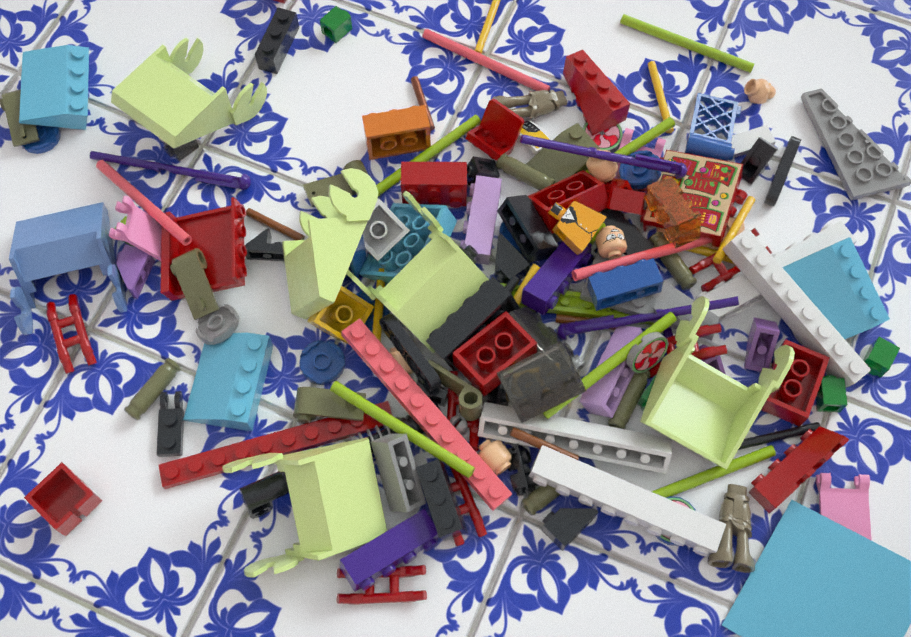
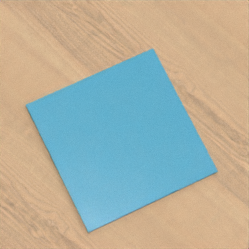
[722,500,911,637]

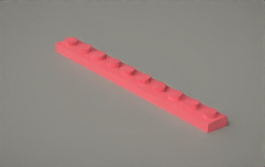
[341,319,512,511]

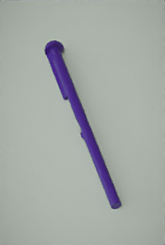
[520,134,687,179]
[89,151,251,190]
[557,296,739,341]

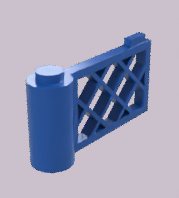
[684,93,742,161]

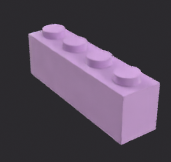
[460,175,502,265]
[579,326,643,418]

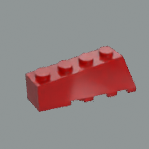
[563,49,630,136]
[748,426,849,514]

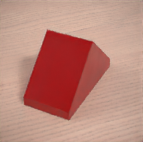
[607,187,646,215]

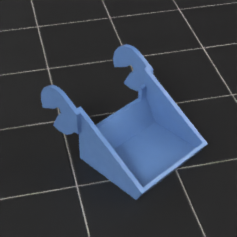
[9,202,128,335]

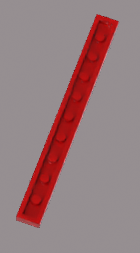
[158,401,393,489]

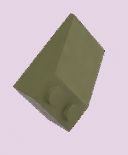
[526,123,600,183]

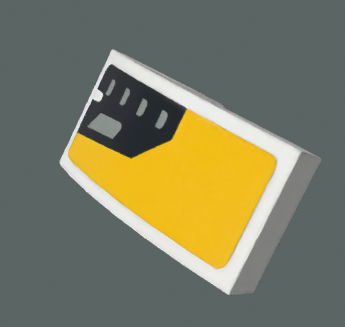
[518,119,552,155]

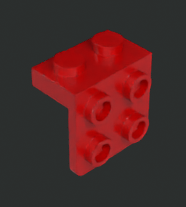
[465,99,524,161]

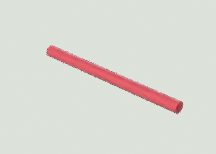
[422,29,551,91]
[96,160,192,246]
[572,236,712,281]

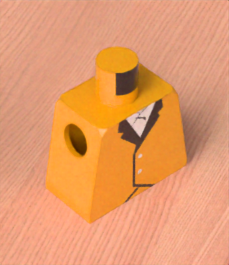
[548,201,607,255]

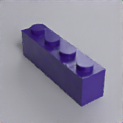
[521,242,593,315]
[339,509,439,592]

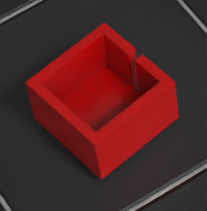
[24,462,103,536]

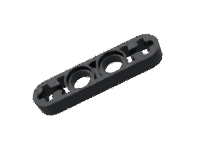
[764,136,802,207]
[379,313,441,392]

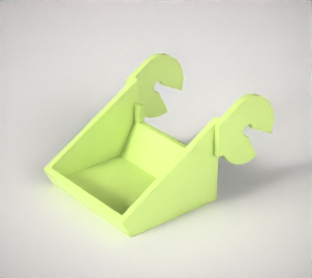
[111,38,267,148]
[282,168,378,319]
[346,191,489,354]
[640,296,795,470]
[222,438,387,578]

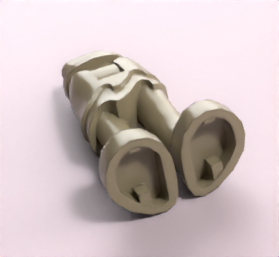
[492,90,567,120]
[708,484,755,573]

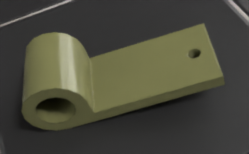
[0,89,40,147]
[303,160,368,207]
[170,248,220,320]
[428,360,482,421]
[293,387,366,424]

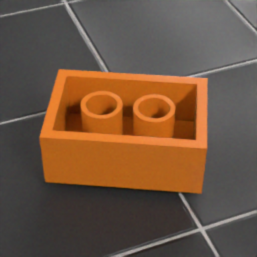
[362,105,431,160]

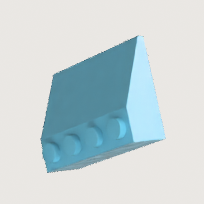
[19,45,89,130]
[359,203,457,285]
[782,237,890,339]
[183,332,273,431]

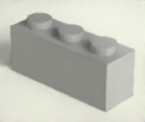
[371,433,426,513]

